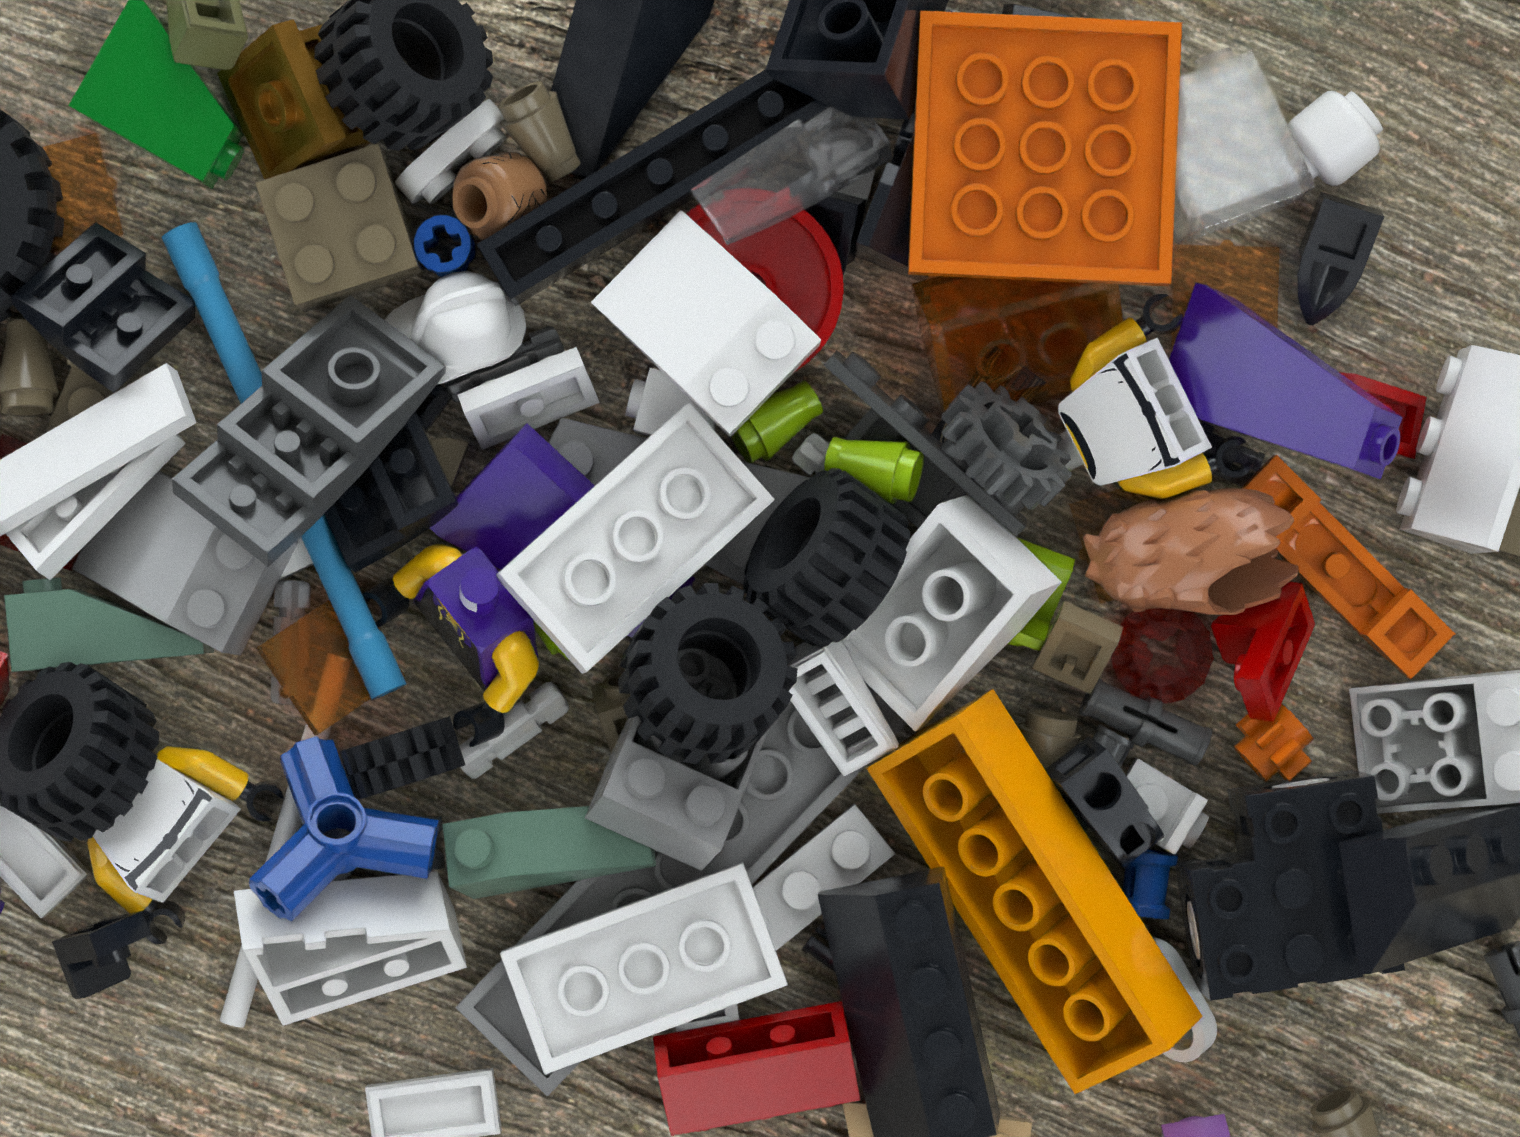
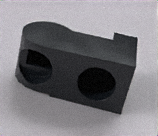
[1045,736,1165,868]

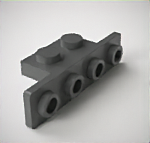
[824,350,1027,536]

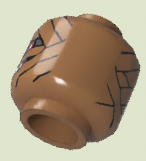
[452,152,547,240]

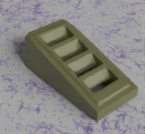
[166,0,248,70]

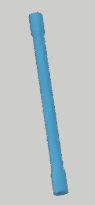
[161,222,407,700]

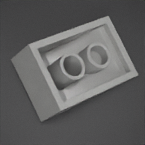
[72,470,298,656]

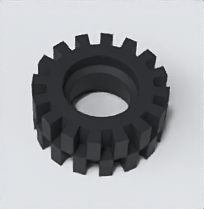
[339,716,466,800]

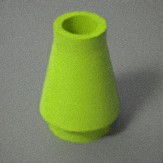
[730,380,823,464]
[824,437,924,505]

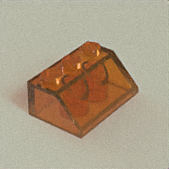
[911,276,1123,425]

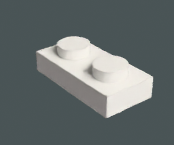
[458,347,600,450]

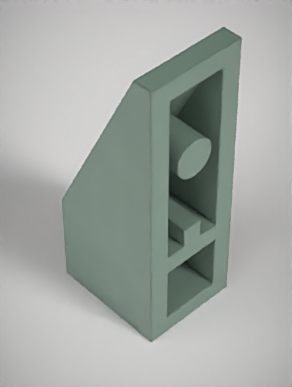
[4,578,214,672]
[442,806,656,899]

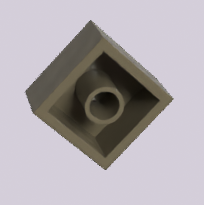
[255,143,425,312]

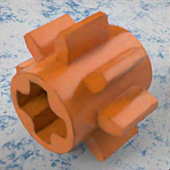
[1234,704,1314,782]

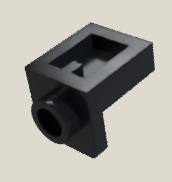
[52,911,151,999]

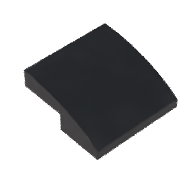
[12,222,196,392]
[324,411,459,573]

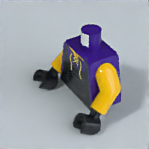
[362,544,539,747]

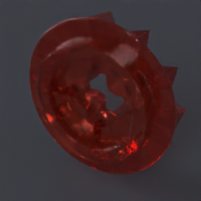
[1111,608,1214,704]

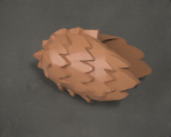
[1083,488,1298,615]

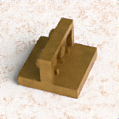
[217,19,371,180]

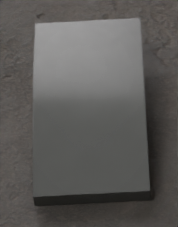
[172,295,446,567]

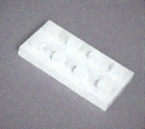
[496,403,775,674]
[500,862,788,1075]

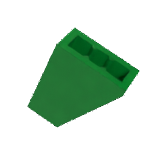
[68,0,244,189]

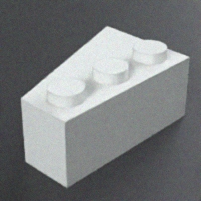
[234,871,467,1026]

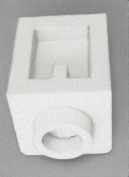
[1125,757,1209,855]

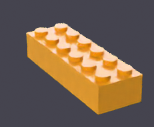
[866,689,1203,1094]

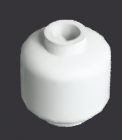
[1285,91,1383,186]

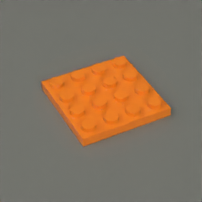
[908,10,1182,286]

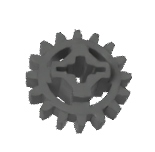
[941,382,1072,510]

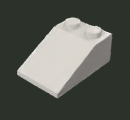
[591,210,821,438]
[841,494,1062,732]

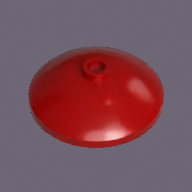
[686,191,844,372]

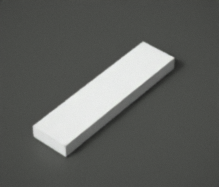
[0,363,197,536]

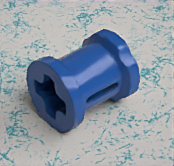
[414,215,476,277]
[1122,849,1178,919]

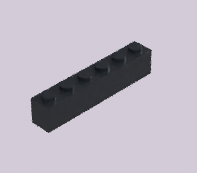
[477,69,838,306]

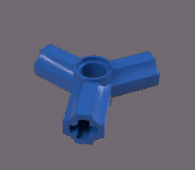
[249,736,439,922]

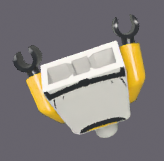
[1057,294,1253,499]
[87,746,284,944]

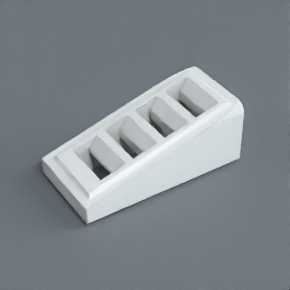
[788,640,899,776]

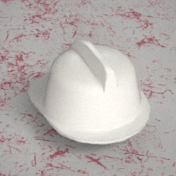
[385,271,526,384]

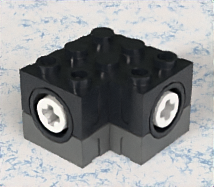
[1175,770,1405,1001]

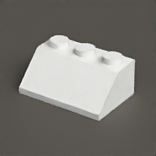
[1396,345,1520,554]

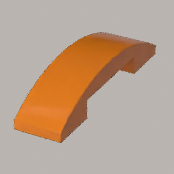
[1241,454,1455,679]

